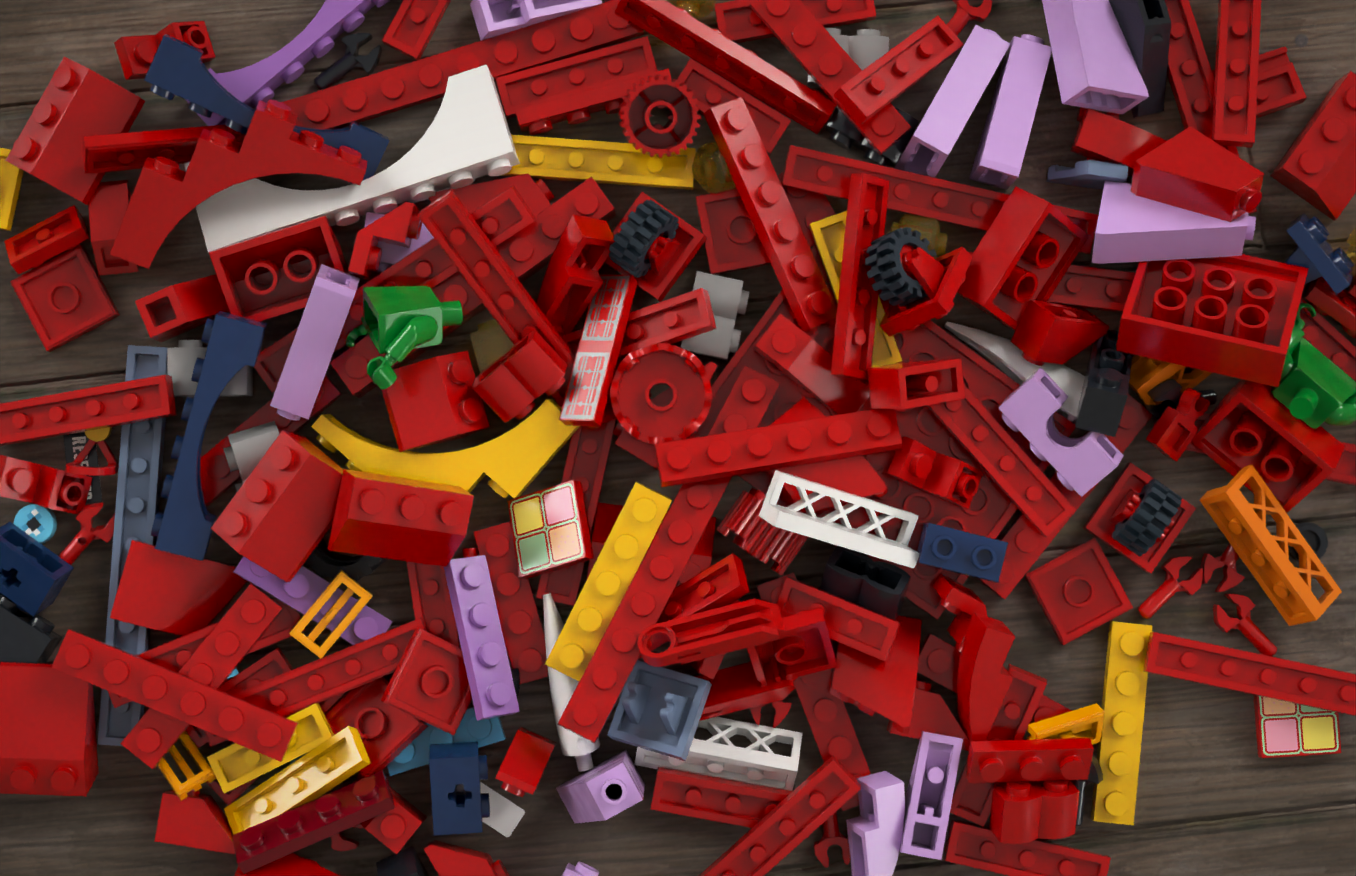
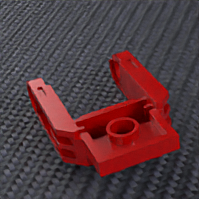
[637,598,838,721]

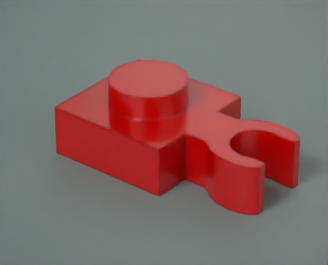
[1146,387,1210,462]

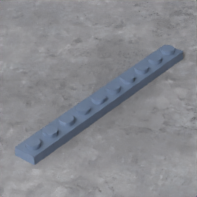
[97,345,167,746]

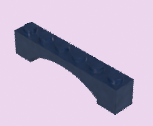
[144,34,390,184]
[151,311,267,561]

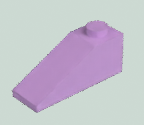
[899,731,963,860]

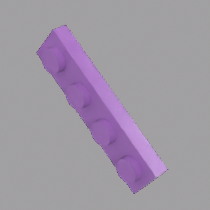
[444,555,520,721]
[233,556,392,645]

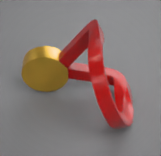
[65,427,119,476]

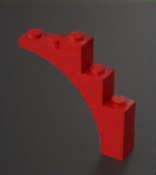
[110,99,368,269]

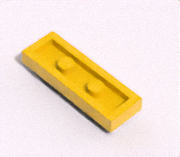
[207,703,334,794]

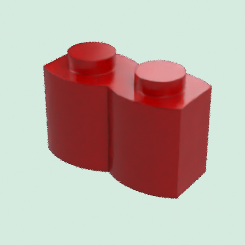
[472,330,567,423]
[990,780,1080,844]

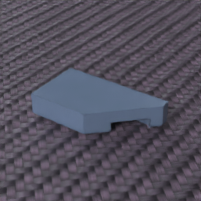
[1047,160,1128,190]

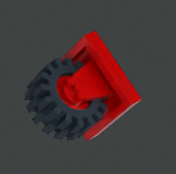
[604,192,707,302]
[865,227,973,337]
[1083,462,1196,574]

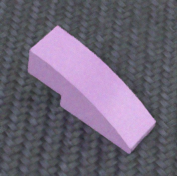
[470,0,602,40]
[846,771,905,876]

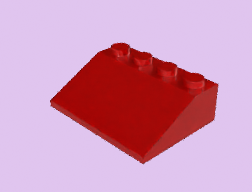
[1116,254,1309,387]
[0,662,99,797]

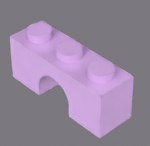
[998,367,1124,497]

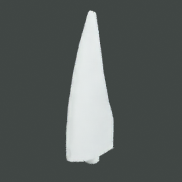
[944,321,1085,422]
[543,593,600,772]

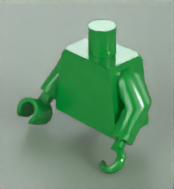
[345,286,463,389]
[1271,303,1356,429]

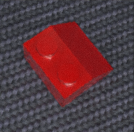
[381,350,490,452]

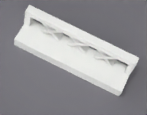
[759,470,920,569]
[634,717,802,791]

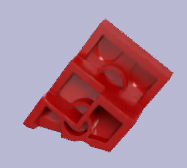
[767,397,888,515]
[110,540,248,636]
[830,615,922,734]

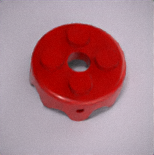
[610,343,712,445]

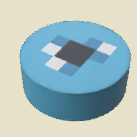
[14,504,57,544]

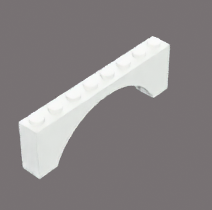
[184,64,520,252]

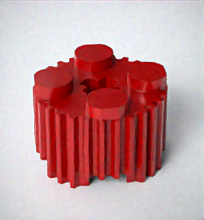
[618,75,701,158]
[716,487,809,576]

